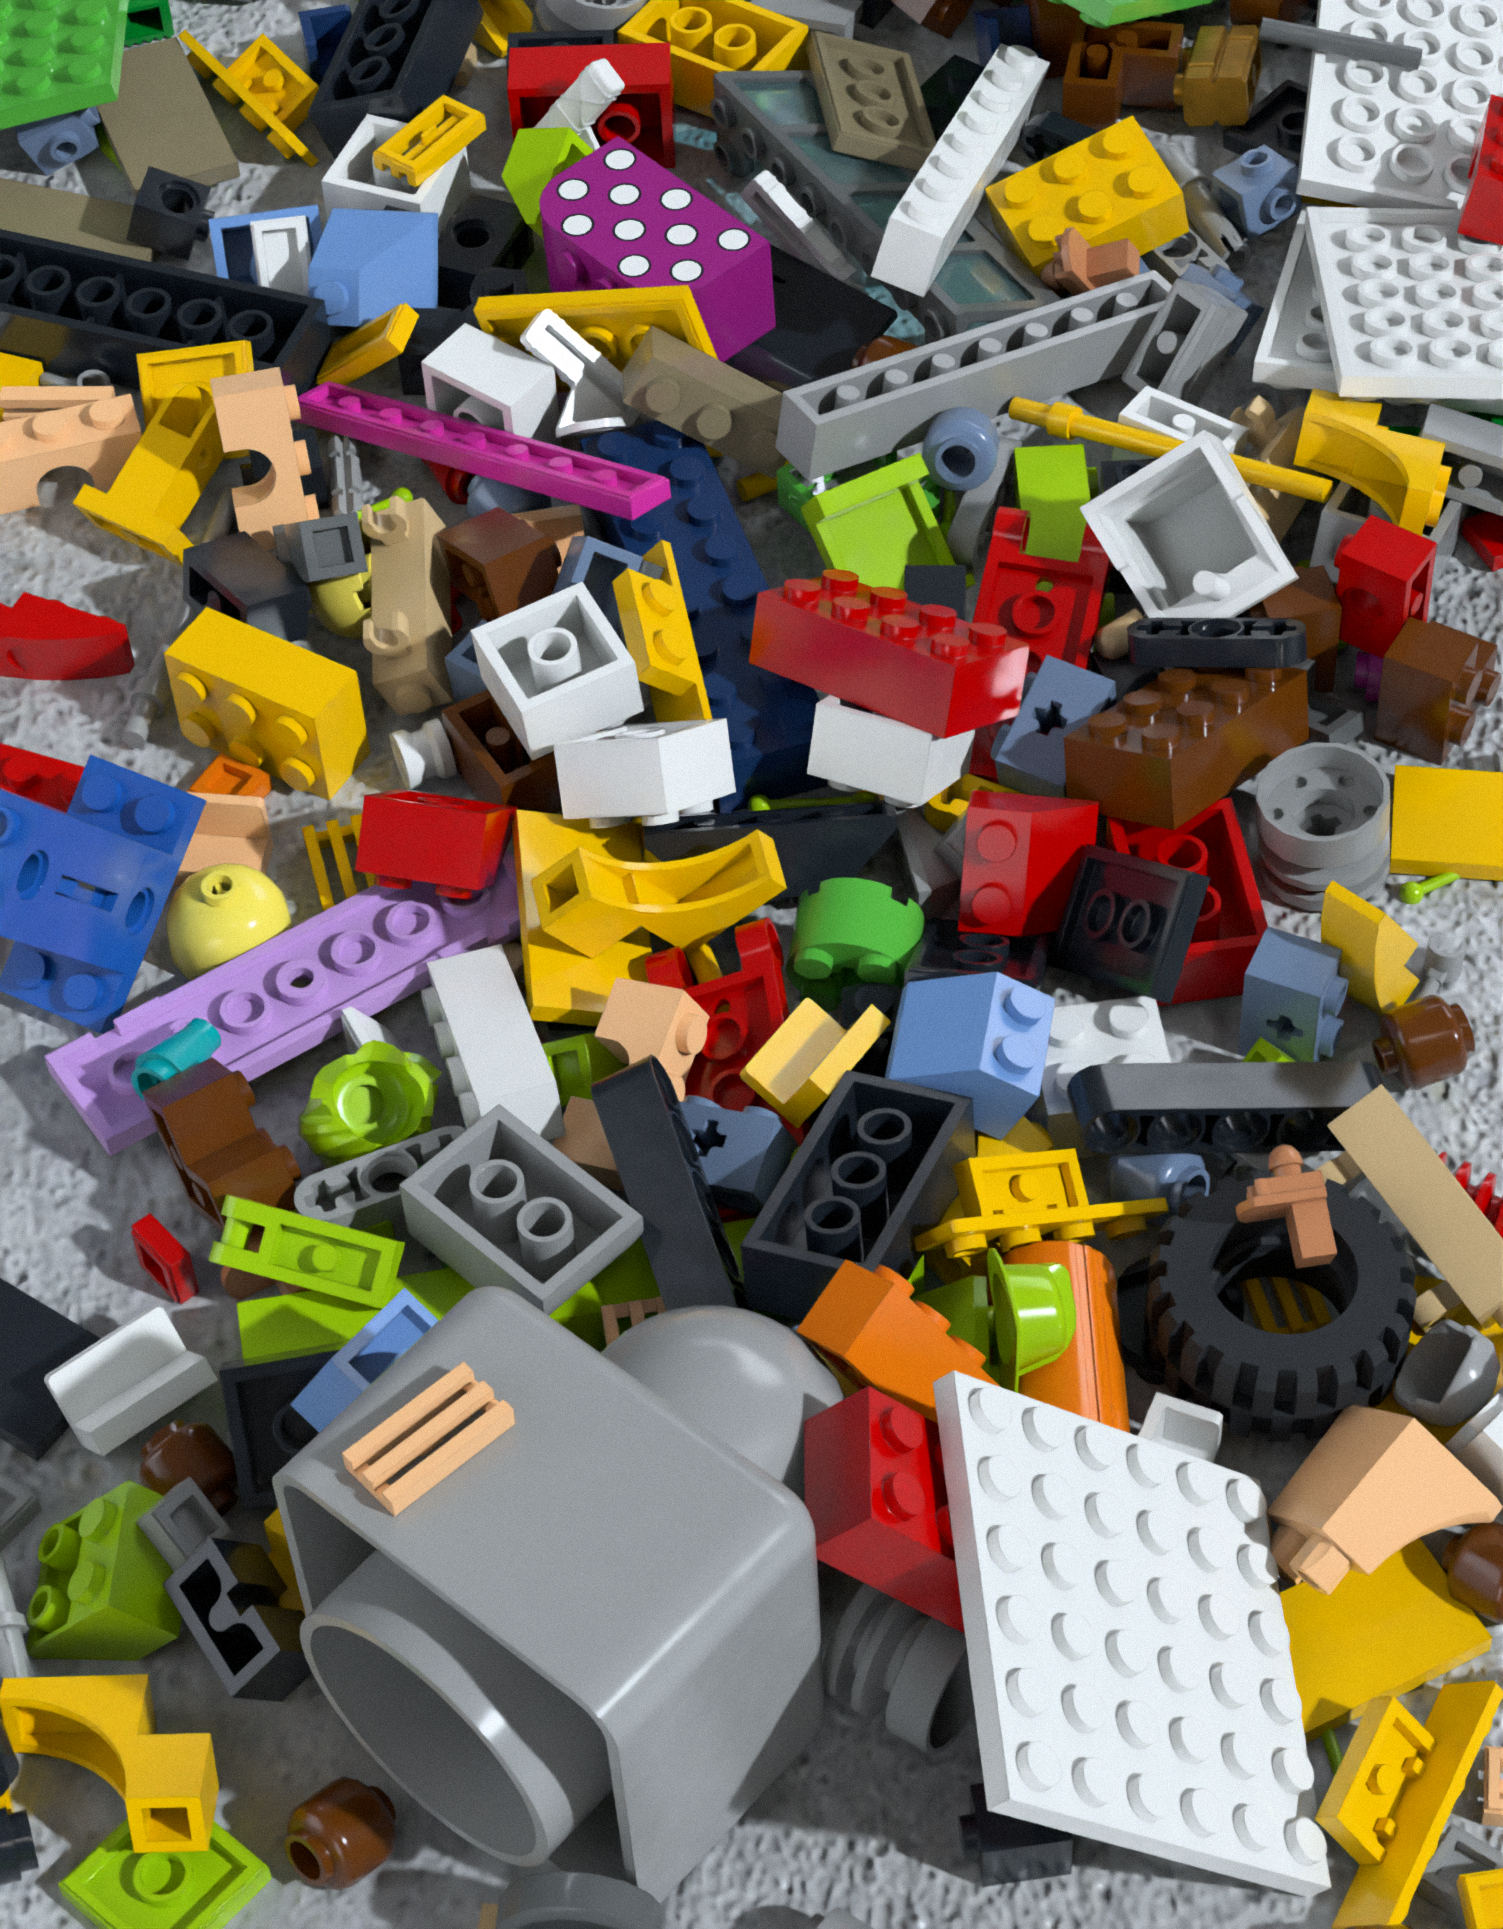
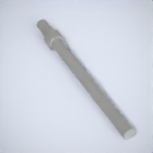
[121,484,239,748]

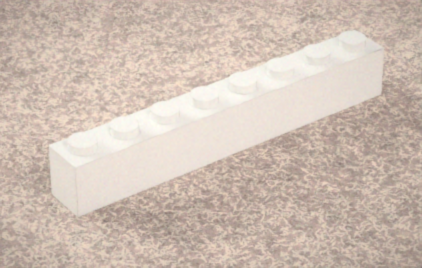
[871,43,1050,297]

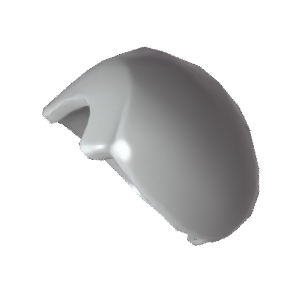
[1393,1319,1500,1427]

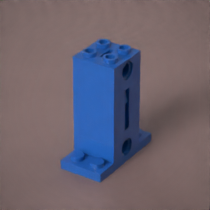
[0,754,207,1034]

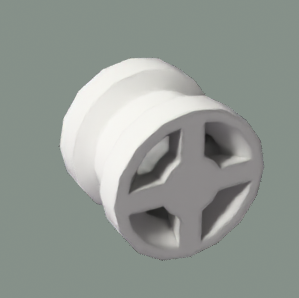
[390,718,456,790]

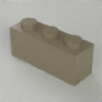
[623,325,787,480]

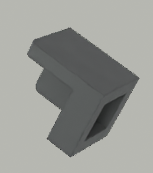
[284,512,368,583]

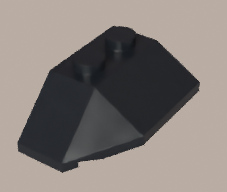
[644,800,898,904]

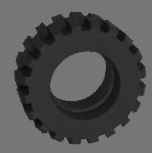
[1144,1170,1417,1442]

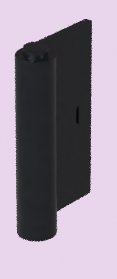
[723,244,898,393]

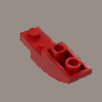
[0,592,135,681]

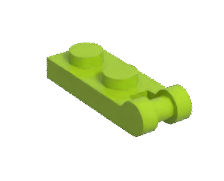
[208,1194,405,1309]

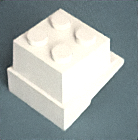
[1080,430,1299,618]

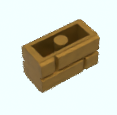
[1173,25,1263,126]

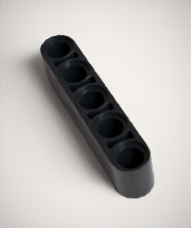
[591,1054,755,1312]
[1067,1061,1387,1155]

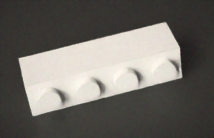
[421,944,566,1140]

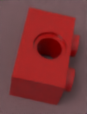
[1334,515,1437,659]

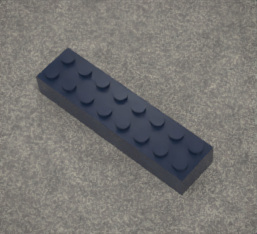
[580,420,829,813]

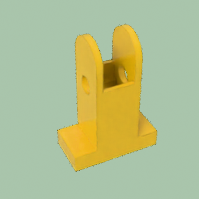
[73,382,226,567]

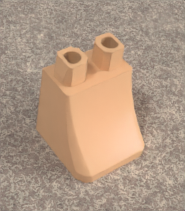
[1266,1404,1503,1595]

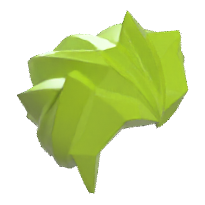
[298,1040,442,1177]

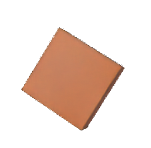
[186,752,273,799]

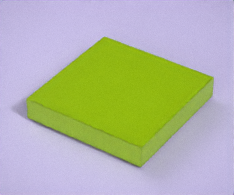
[58,1817,272,1929]

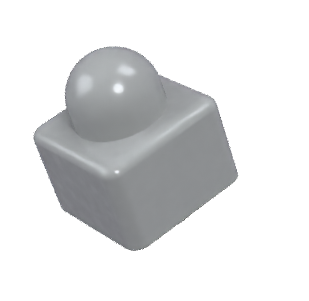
[272,1286,846,1904]

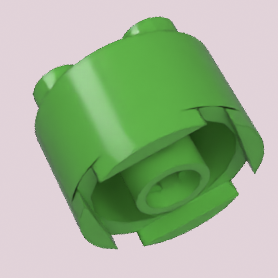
[786,878,924,1012]

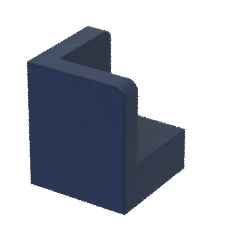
[973,3,1044,67]
[298,4,352,86]

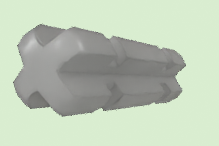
[328,435,363,516]

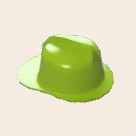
[987,1248,1076,1393]

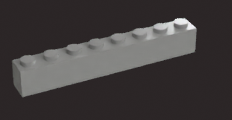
[775,269,1172,481]

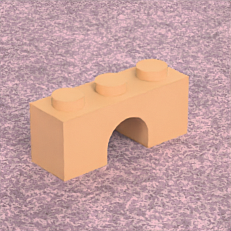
[210,367,320,550]
[0,394,142,515]
[553,977,710,1192]

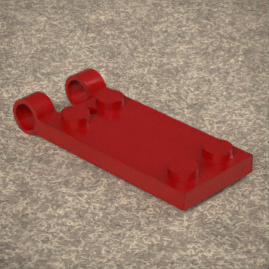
[968,506,1114,788]
[645,917,810,1223]

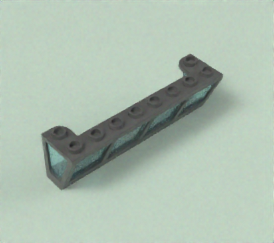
[711,70,1061,345]

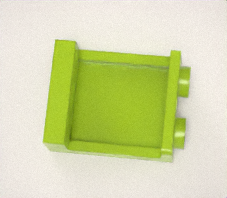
[800,452,976,591]

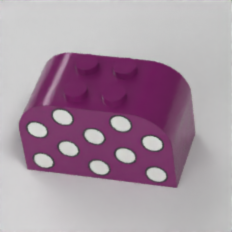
[539,136,776,362]

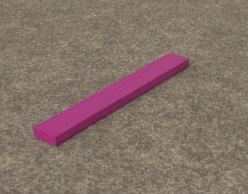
[293,381,671,521]

